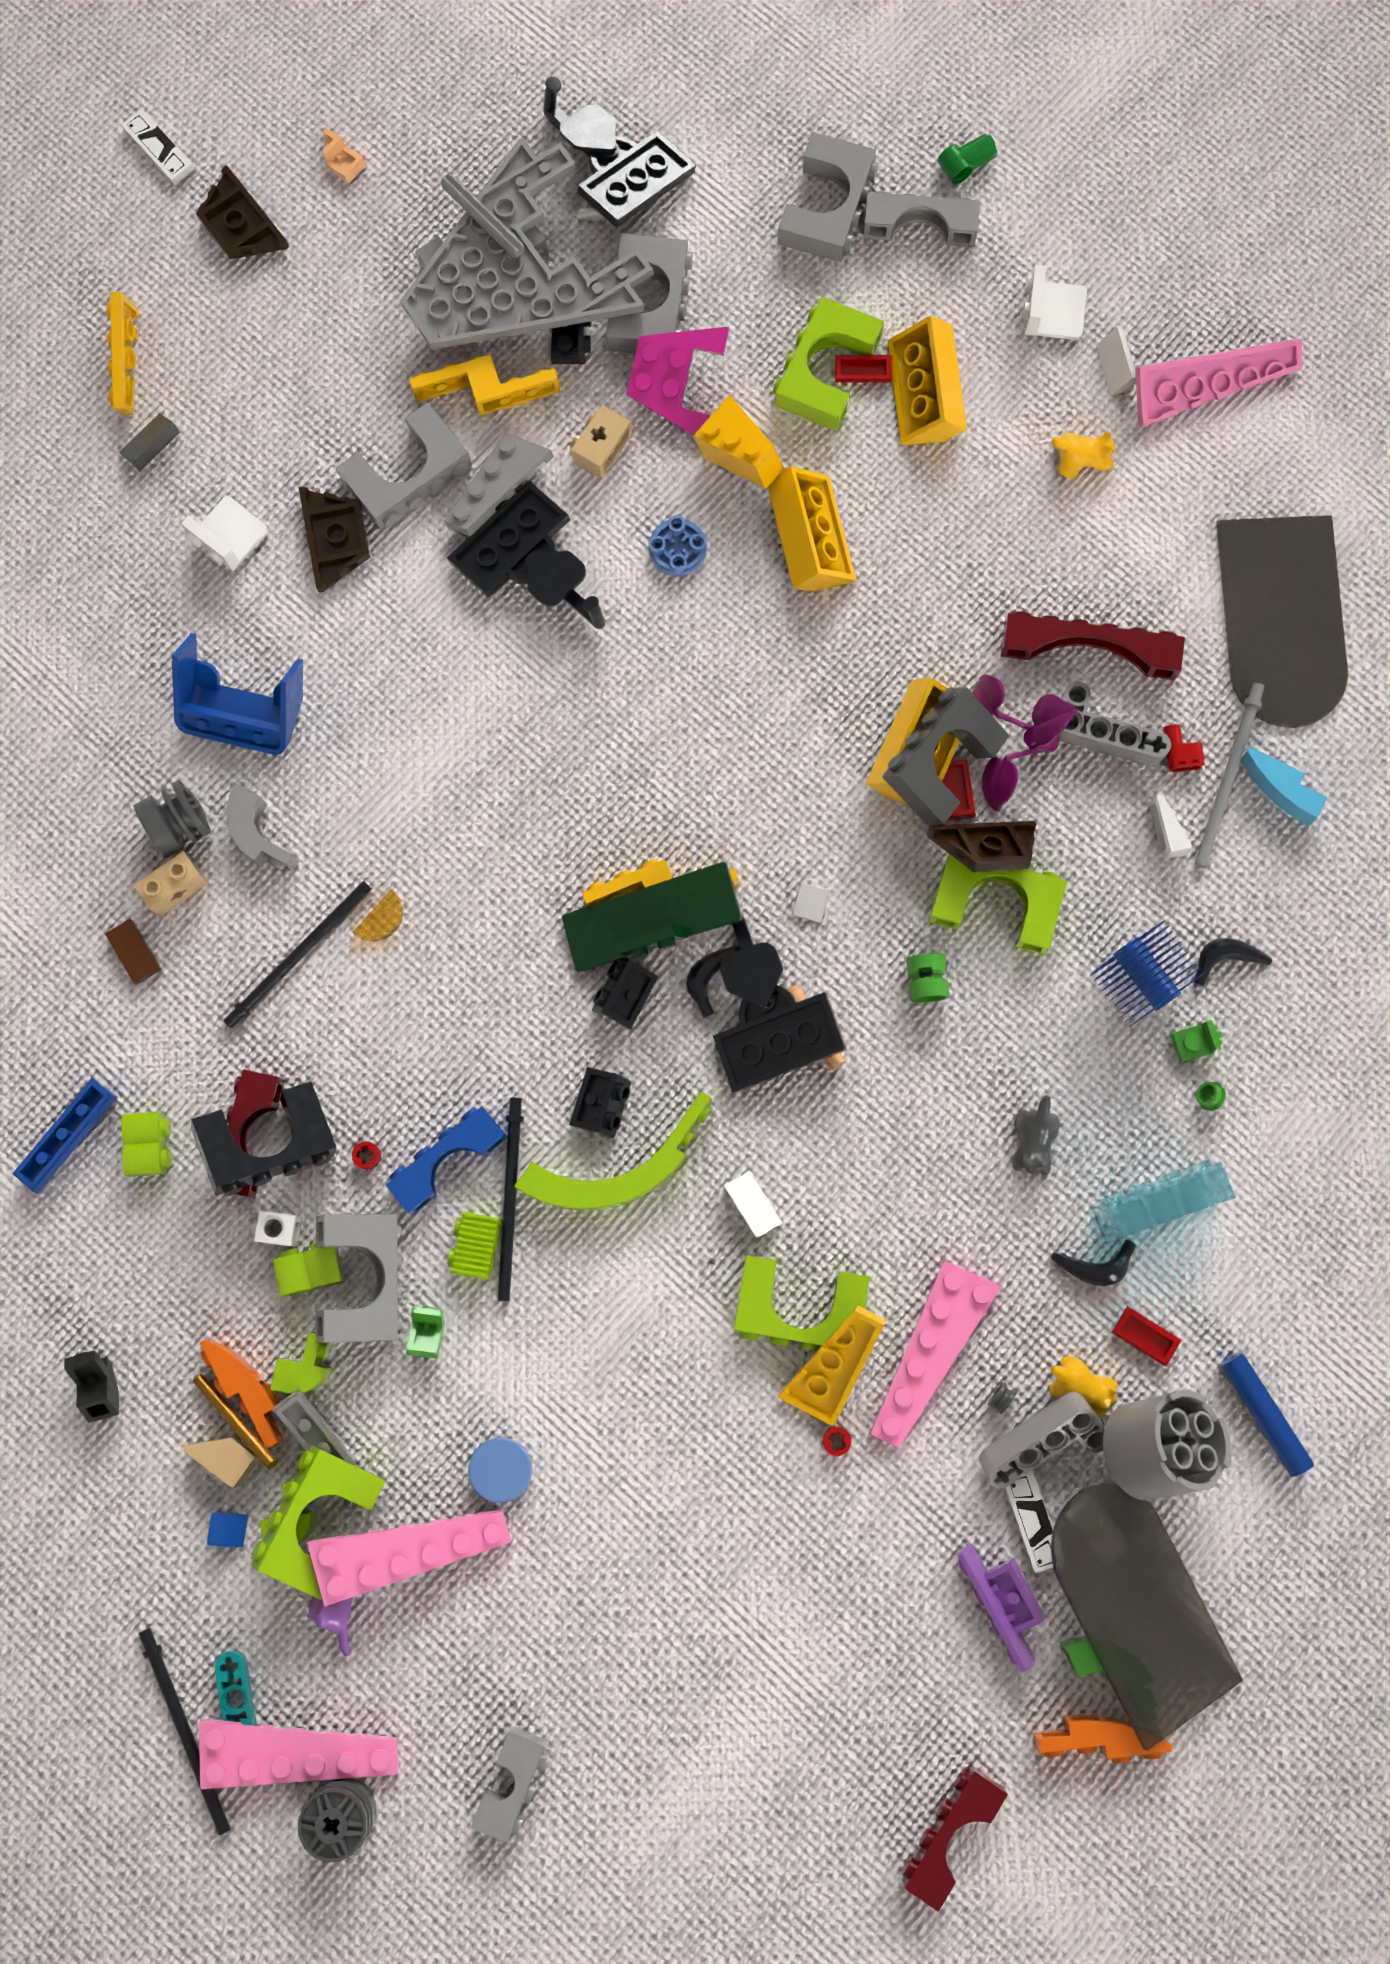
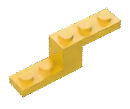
[409,354,561,416]
[582,859,739,907]

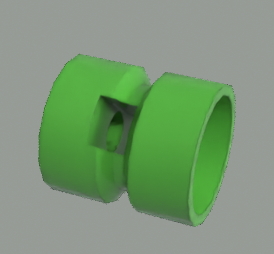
[906,953,949,1003]

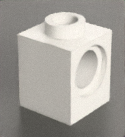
[252,1211,303,1248]

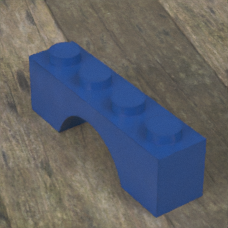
[386,1106,508,1215]

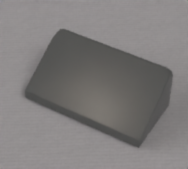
[119,413,180,471]

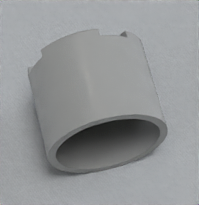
[1103,1390,1231,1501]

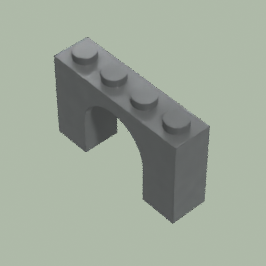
[882,686,1010,825]

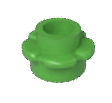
[1196,1082,1226,1111]

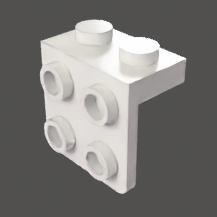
[1022,265,1087,340]
[181,496,268,571]

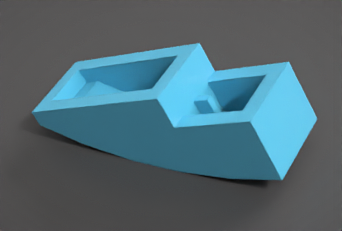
[1241,746,1327,826]

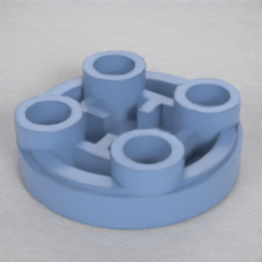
[649,516,707,576]
[468,1437,533,1503]

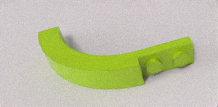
[514,1091,713,1211]

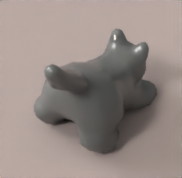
[1012,1095,1060,1175]

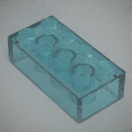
[1092,1159,1236,1244]

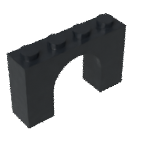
[191,1081,337,1196]

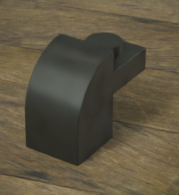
[64,1350,119,1423]

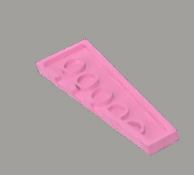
[1135,339,1302,426]
[870,1260,1001,1448]
[307,1509,511,1607]
[199,1719,399,1789]

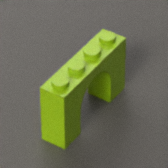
[772,297,885,431]
[929,853,1068,955]
[734,1255,870,1351]
[250,1445,386,1601]

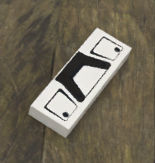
[121,108,195,185]
[1005,1470,1065,1573]

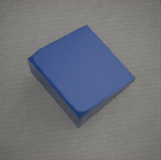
[207,1511,248,1547]

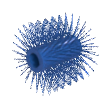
[1090,921,1205,1027]

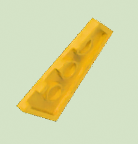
[107,292,139,415]
[778,1306,886,1427]

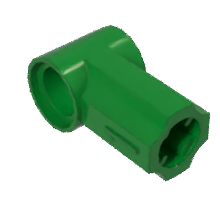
[937,134,998,185]

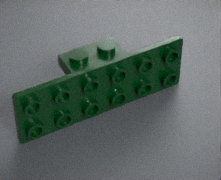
[562,862,742,972]

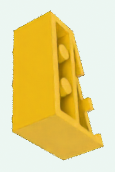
[693,394,784,489]

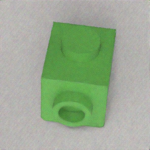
[406,1306,445,1359]

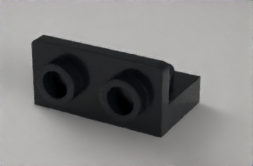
[551,321,592,364]
[592,958,659,1029]
[569,1067,631,1139]

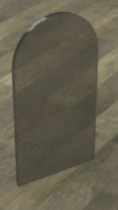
[1216,515,1348,729]
[1051,1484,1243,1751]

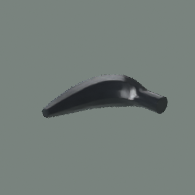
[1193,938,1272,987]
[686,946,741,1018]
[1051,1240,1136,1286]

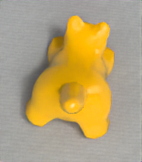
[1051,431,1116,478]
[1049,1355,1118,1417]

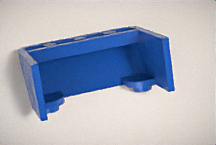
[172,633,303,755]

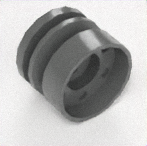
[133,779,211,858]
[298,1778,377,1862]

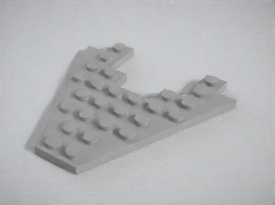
[400,137,654,350]

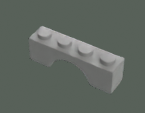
[863,191,980,247]

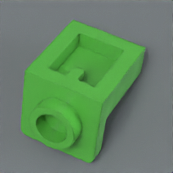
[1170,1020,1223,1063]

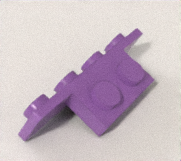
[957,1543,1046,1673]

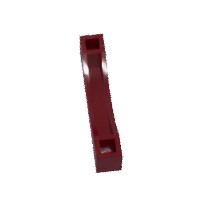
[1000,611,1185,680]

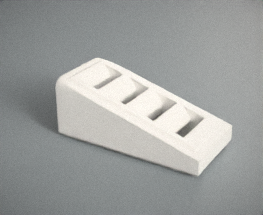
[1149,794,1192,859]

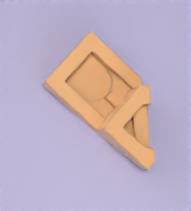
[323,128,367,184]

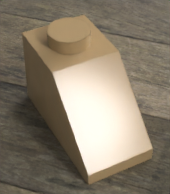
[183,1436,259,1488]

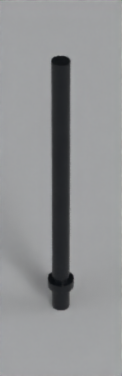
[223,881,372,1029]
[497,1097,524,1301]
[138,1628,231,1836]

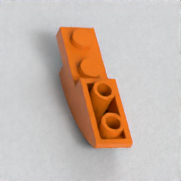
[200,1339,285,1449]
[1033,1715,1172,1763]

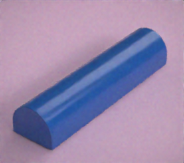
[12,1078,118,1193]
[1220,1352,1314,1477]

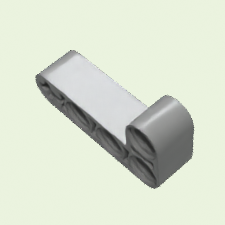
[1060,680,1171,766]
[979,1392,1105,1488]

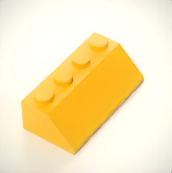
[887,315,967,446]
[768,466,856,592]
[865,677,960,805]

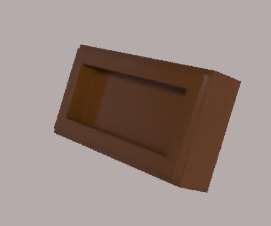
[105,918,162,985]

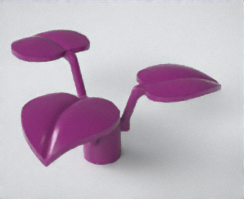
[972,674,1077,812]

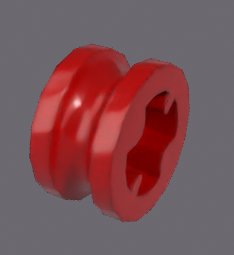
[352,1141,382,1170]
[823,1427,851,1456]

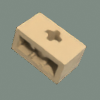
[570,405,633,479]
[133,851,209,917]

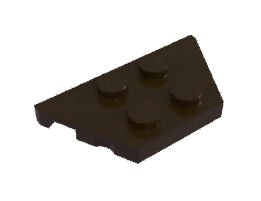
[196,165,289,260]
[298,486,371,593]
[927,821,1037,872]

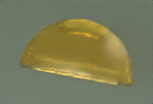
[352,889,403,942]

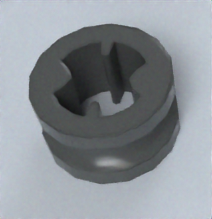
[988,1382,1017,1414]

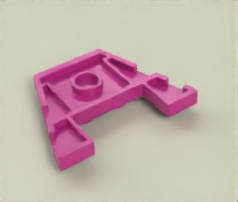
[627,327,729,436]

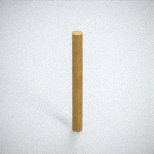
[193,1374,278,1470]

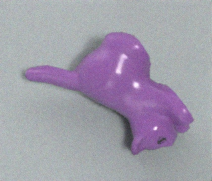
[309,1597,353,1656]

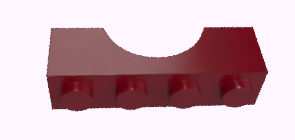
[212,1069,285,1199]
[901,1765,1008,1912]

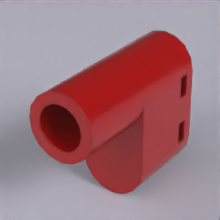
[1163,724,1205,772]

